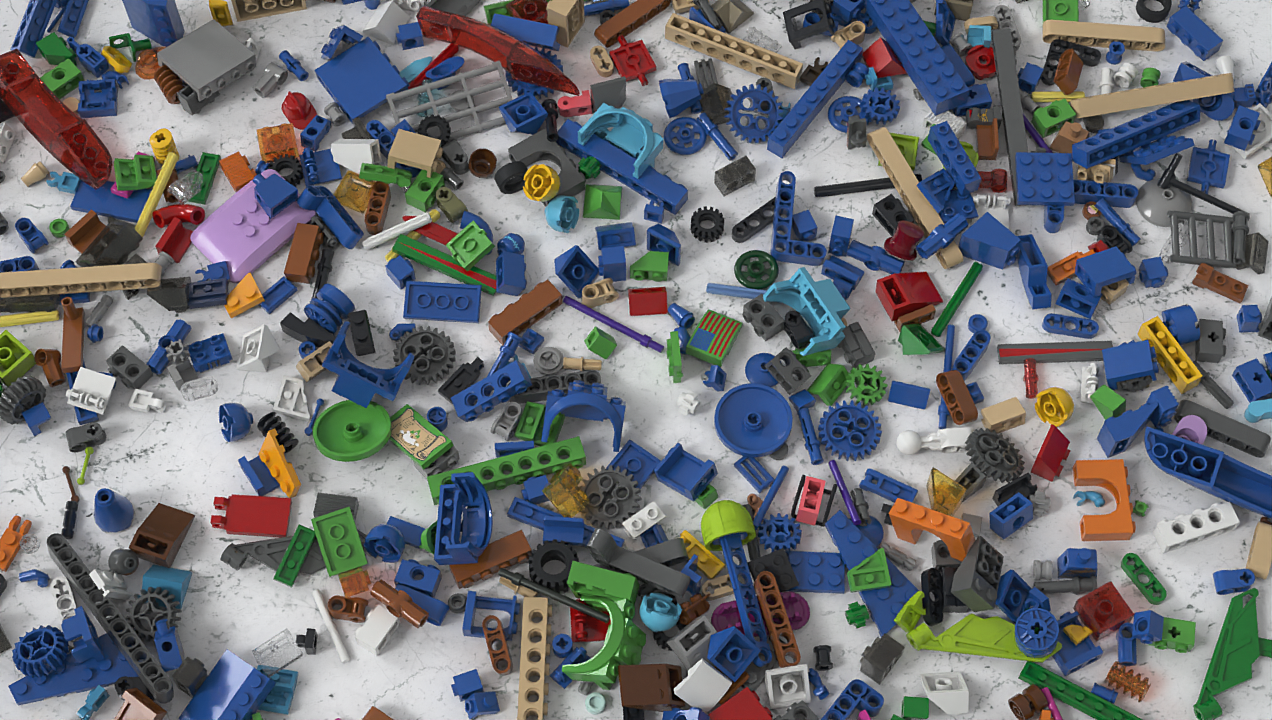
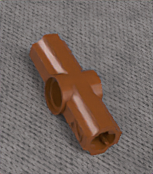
[370,579,429,628]

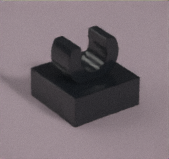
[881,503,893,525]
[296,628,318,655]

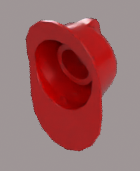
[281,91,317,130]

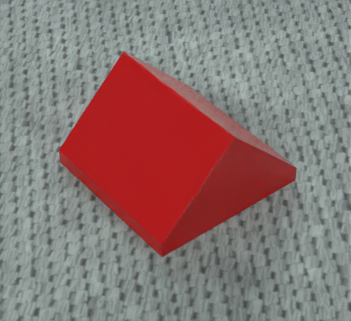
[862,37,907,78]

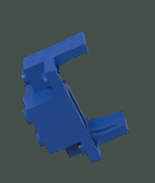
[322,321,415,408]
[541,380,626,452]

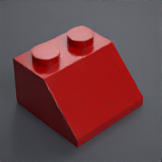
[1031,424,1071,482]

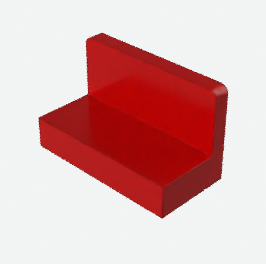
[155,217,193,263]
[628,287,667,316]

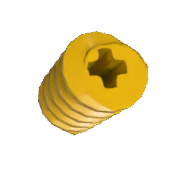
[149,128,179,165]

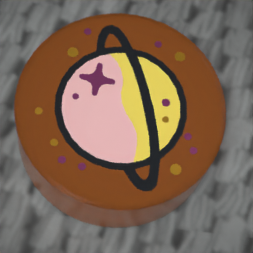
[1082,202,1101,220]

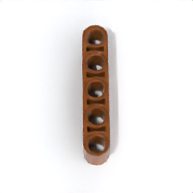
[594,0,671,48]
[754,571,801,668]

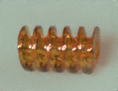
[1104,661,1151,703]

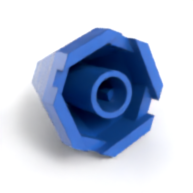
[659,79,704,118]

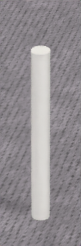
[312,589,350,663]

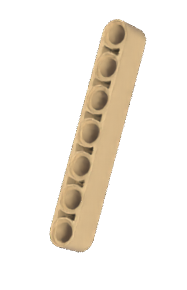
[1042,20,1165,51]

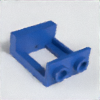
[462,591,521,641]

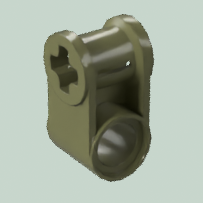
[436,187,468,223]

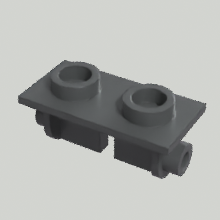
[311,215,341,250]

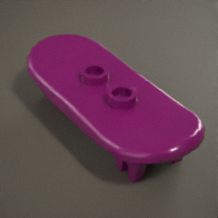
[711,591,810,637]

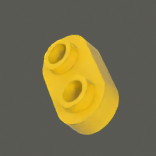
[101,46,132,73]

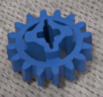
[860,87,900,125]
[758,513,802,553]

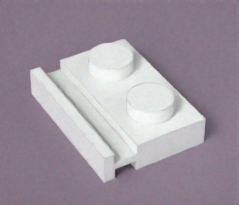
[89,569,132,600]

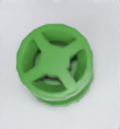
[1140,68,1161,87]

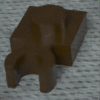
[799,57,828,86]

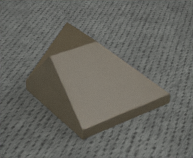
[711,0,754,34]

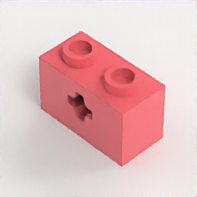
[796,476,826,526]

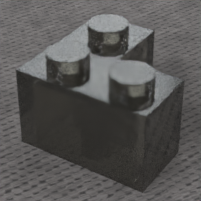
[860,633,905,685]

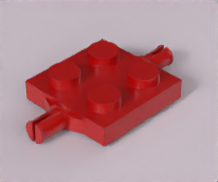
[609,35,656,86]

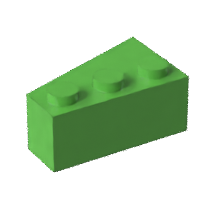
[567,561,640,606]

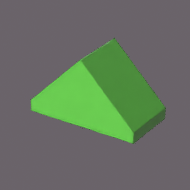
[1090,385,1126,420]

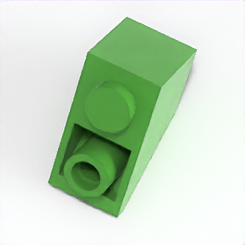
[630,251,669,282]

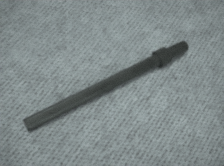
[498,568,610,623]

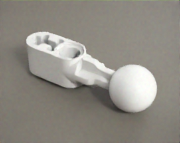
[896,427,974,455]

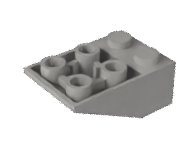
[667,615,717,670]

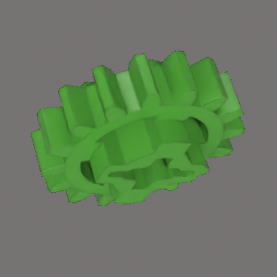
[845,364,888,406]

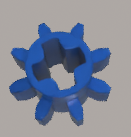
[1178,0,1201,13]

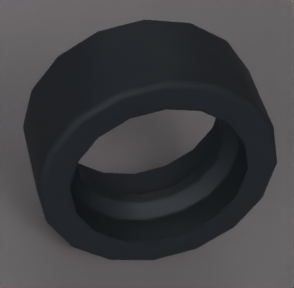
[1136,0,1172,23]
[494,161,528,194]

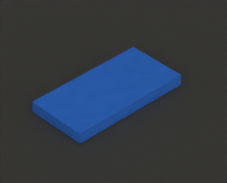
[70,176,152,223]
[403,281,482,323]

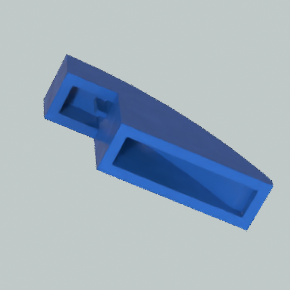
[1016,234,1052,310]

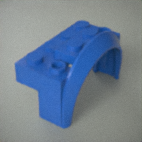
[434,472,493,565]

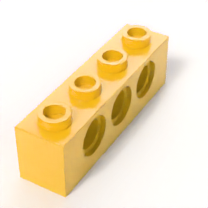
[1137,316,1203,394]

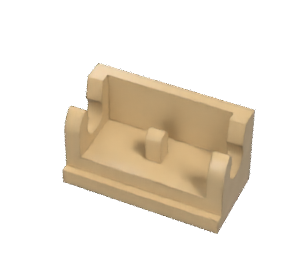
[981,397,1026,434]

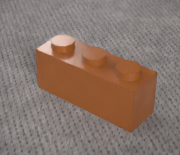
[284,223,324,284]

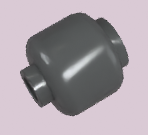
[108,548,139,576]

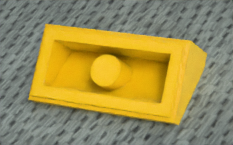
[209,0,233,26]

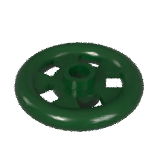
[734,250,779,290]

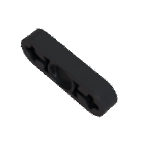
[921,568,943,626]

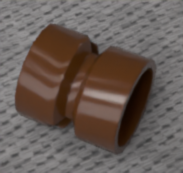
[1008,684,1048,720]

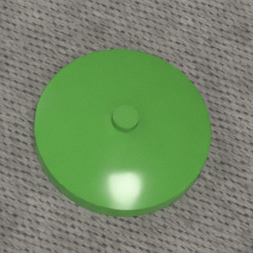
[313,400,392,462]

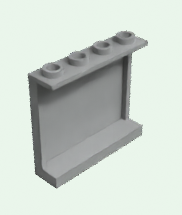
[157,19,256,102]

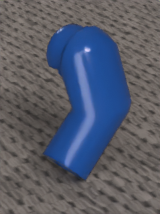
[1131,163,1156,181]
[674,327,691,354]
[19,569,50,587]

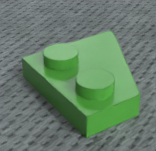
[847,548,892,593]

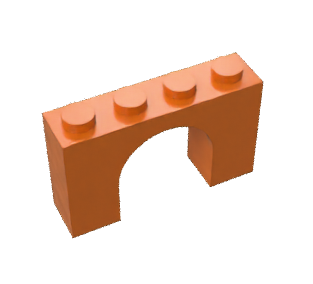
[1072,459,1136,541]
[889,498,976,561]

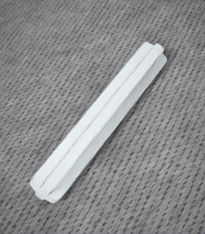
[362,212,432,250]

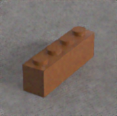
[488,279,563,346]
[449,530,532,589]

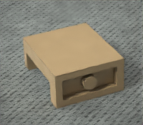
[387,129,443,178]

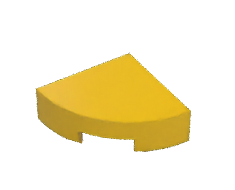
[1063,625,1093,646]

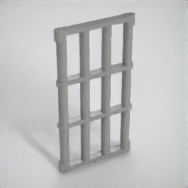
[386,60,513,143]

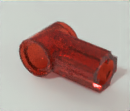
[977,169,1007,193]

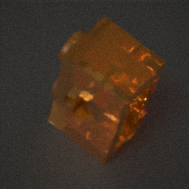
[338,567,371,598]

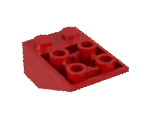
[875,272,943,321]

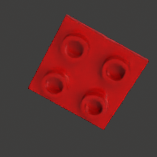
[570,599,611,642]

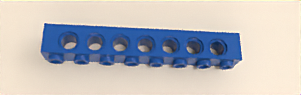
[1072,100,1200,169]

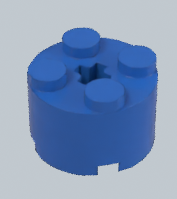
[1162,304,1200,346]

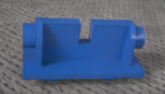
[550,647,591,689]

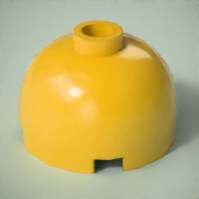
[523,164,560,202]
[1035,387,1074,427]

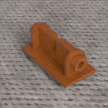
[680,593,710,625]

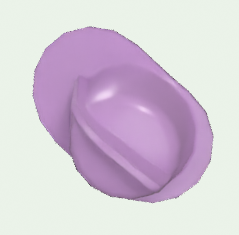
[1172,415,1207,445]

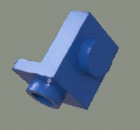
[465,691,500,720]

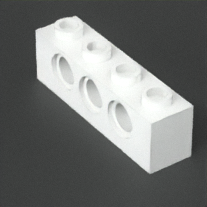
[1153,501,1240,553]

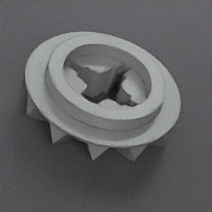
[533,347,564,376]

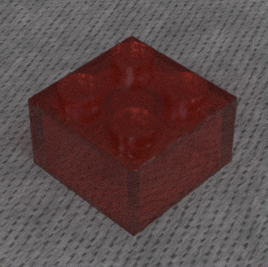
[1073,581,1134,642]

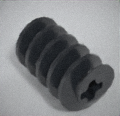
[257,412,299,453]

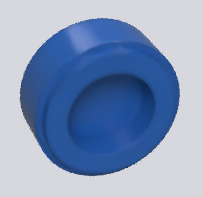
[968,314,988,333]

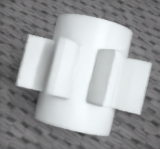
[676,391,700,416]

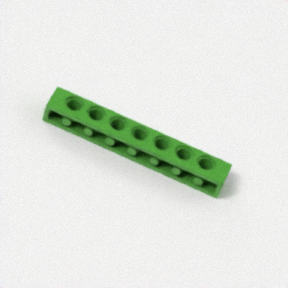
[427,436,586,505]

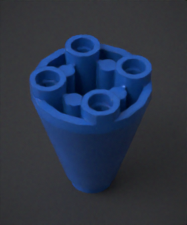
[94,488,134,532]

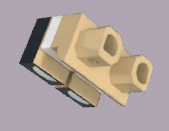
[1078,156,1118,184]

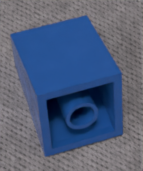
[958,212,1021,270]

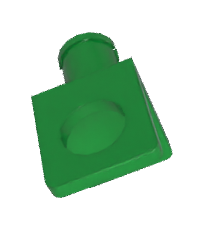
[109,33,152,62]

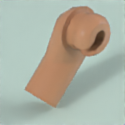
[747,493,763,523]

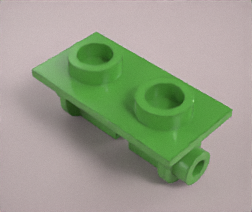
[792,348,831,367]

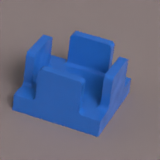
[61,606,105,663]

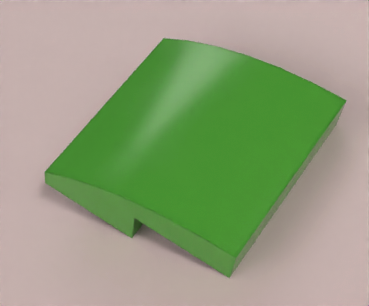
[114,155,157,191]
[515,401,566,446]

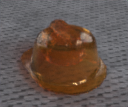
[135,46,166,80]

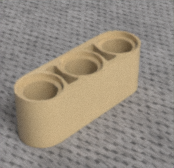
[1245,521,1272,580]

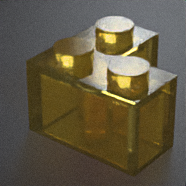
[542,463,589,518]

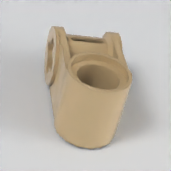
[831,21,865,49]
[582,278,619,308]

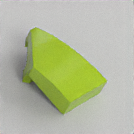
[894,591,926,633]

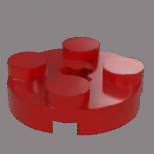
[965,45,996,80]

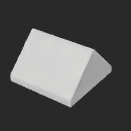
[362,1,410,45]
[764,664,811,709]

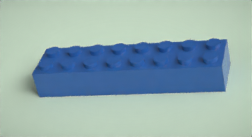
[866,0,969,116]

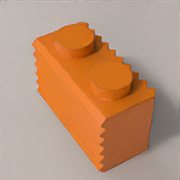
[219,151,256,193]

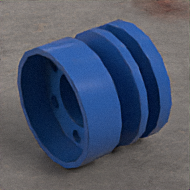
[304,284,355,334]
[1015,608,1059,658]

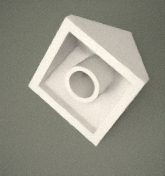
[237,324,280,372]

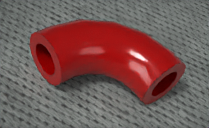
[152,204,205,228]

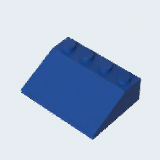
[122,0,185,47]
[178,649,276,720]

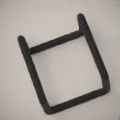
[791,475,837,527]

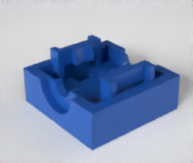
[78,79,118,118]

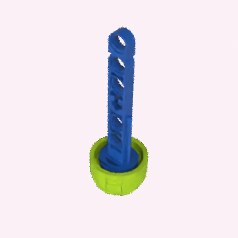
[701,500,772,667]

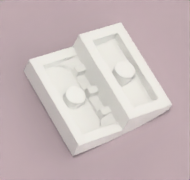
[674,658,732,714]

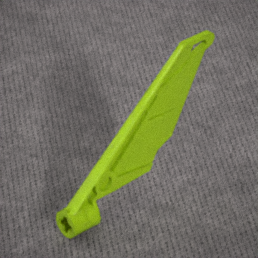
[906,613,1062,663]

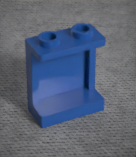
[1075,246,1136,297]
[1102,340,1159,390]
[654,443,718,502]
[1052,611,1104,676]

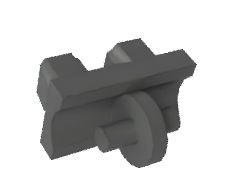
[847,115,867,150]

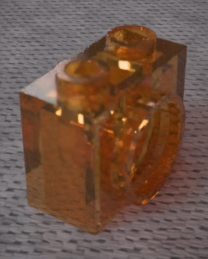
[257,123,299,163]

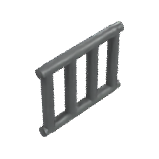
[1167,211,1236,268]

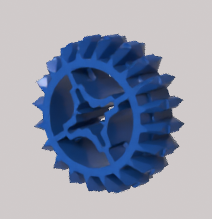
[12,625,69,678]

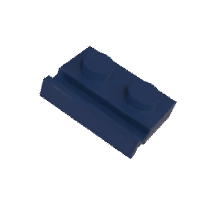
[188,278,228,309]

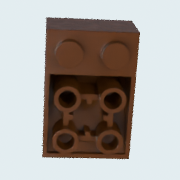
[128,503,195,568]
[618,664,685,712]

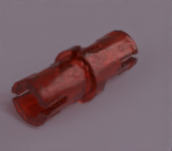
[1023,358,1039,399]

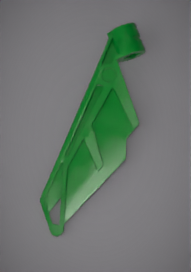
[1193,588,1260,720]

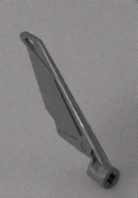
[220,529,367,574]

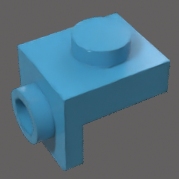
[866,67,894,91]

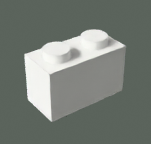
[355,604,400,656]

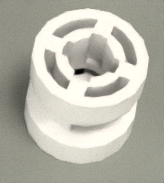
[1113,63,1138,88]

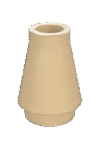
[21,161,50,187]

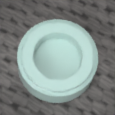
[585,692,606,715]

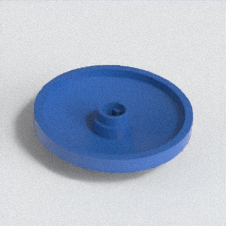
[714,383,793,457]

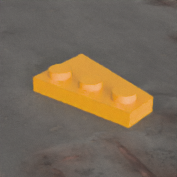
[258,429,301,498]

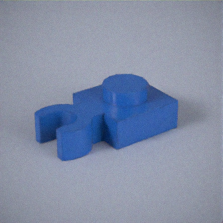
[195,261,231,282]

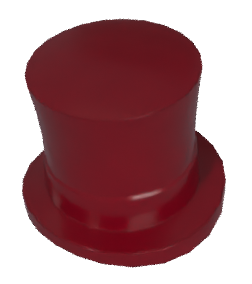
[884,221,924,261]

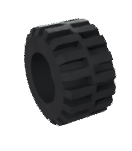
[528,539,579,593]

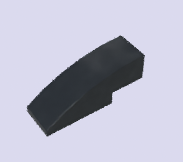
[280,312,336,348]

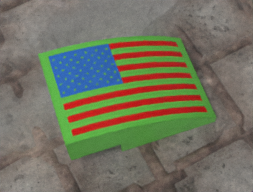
[686,309,743,368]

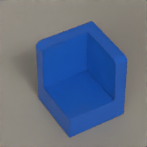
[22,402,51,436]

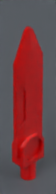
[403,216,458,246]

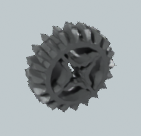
[0,375,46,425]
[126,587,182,642]

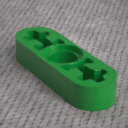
[1121,553,1167,605]

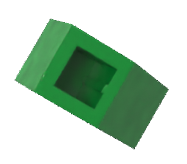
[36,32,77,66]

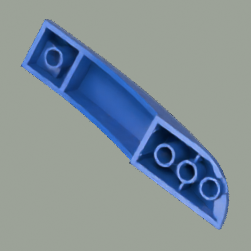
[1144,427,1272,519]

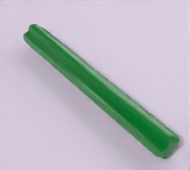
[931,262,983,337]

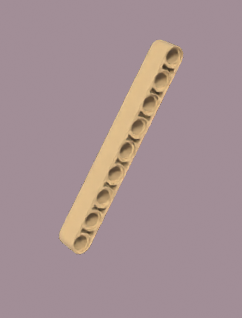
[1070,73,1235,119]
[867,127,964,269]
[0,263,162,298]

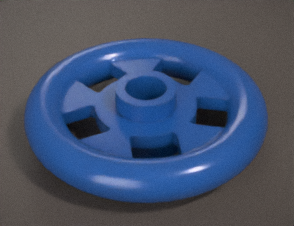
[828,96,870,133]
[664,117,707,155]

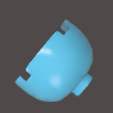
[545,195,579,233]
[639,593,682,632]

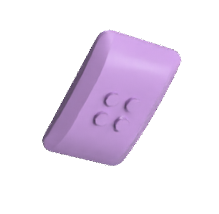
[191,169,316,283]

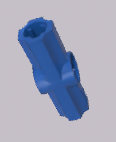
[916,214,969,259]
[846,240,905,275]
[146,319,192,375]

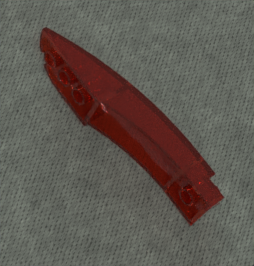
[416,6,580,96]
[0,49,113,190]

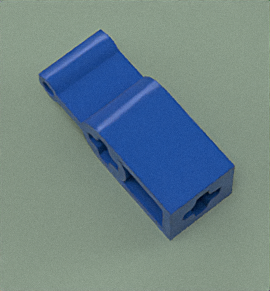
[67,37,110,78]

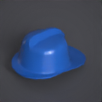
[426,56,464,90]
[1193,94,1234,120]

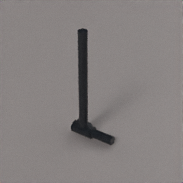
[1157,153,1250,215]

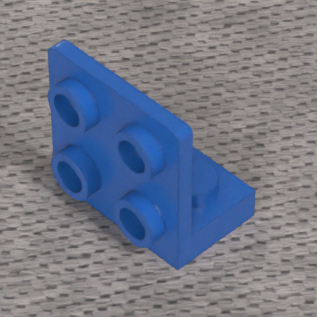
[321,25,363,60]

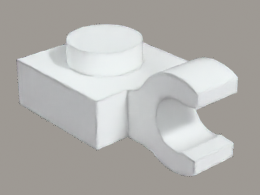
[128,388,166,413]

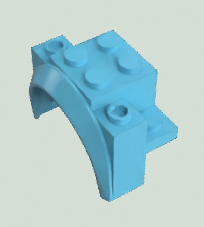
[578,103,664,179]
[763,267,851,356]

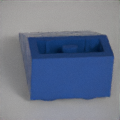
[1097,402,1158,458]

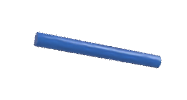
[753,466,789,530]

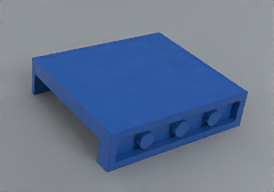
[314,36,410,128]

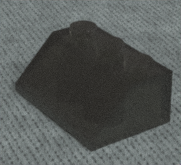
[75,221,143,267]

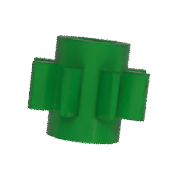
[578,157,600,179]
[845,601,869,629]

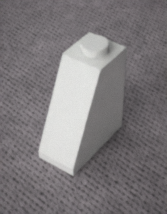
[331,139,382,174]

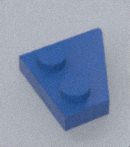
[936,0,956,47]
[916,168,955,213]

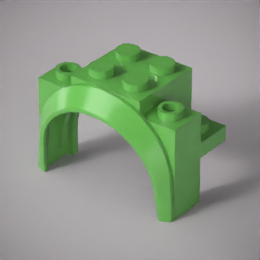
[562,595,646,690]

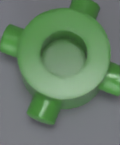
[1133,500,1149,517]

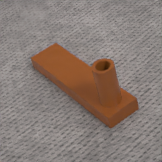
[61,297,85,373]

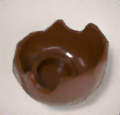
[468,148,497,178]

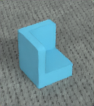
[967,25,991,48]

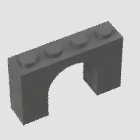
[508,129,586,207]

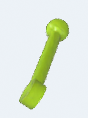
[77,447,94,485]

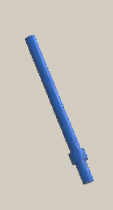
[938,325,955,430]

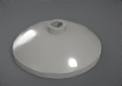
[1136,178,1192,227]

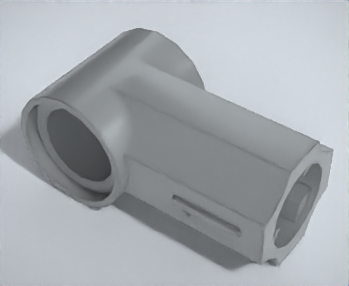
[253,62,288,98]

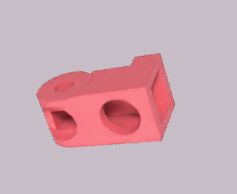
[558,90,592,117]

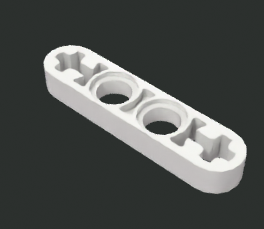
[51,577,83,649]

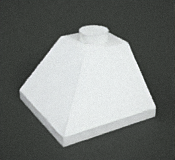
[920,672,969,715]

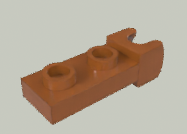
[1192,263,1249,303]

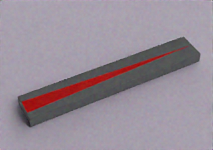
[997,341,1113,364]

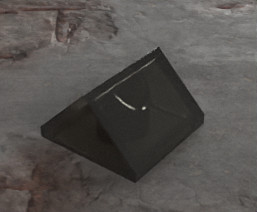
[699,82,741,125]

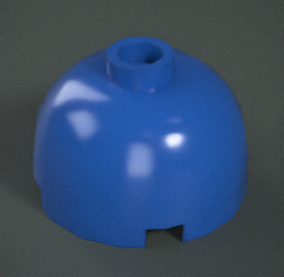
[218,403,253,442]
[364,524,405,563]

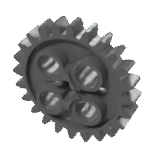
[393,326,456,385]
[965,428,1025,483]
[577,465,642,530]

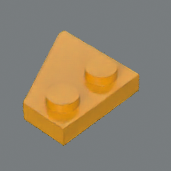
[224,273,265,318]

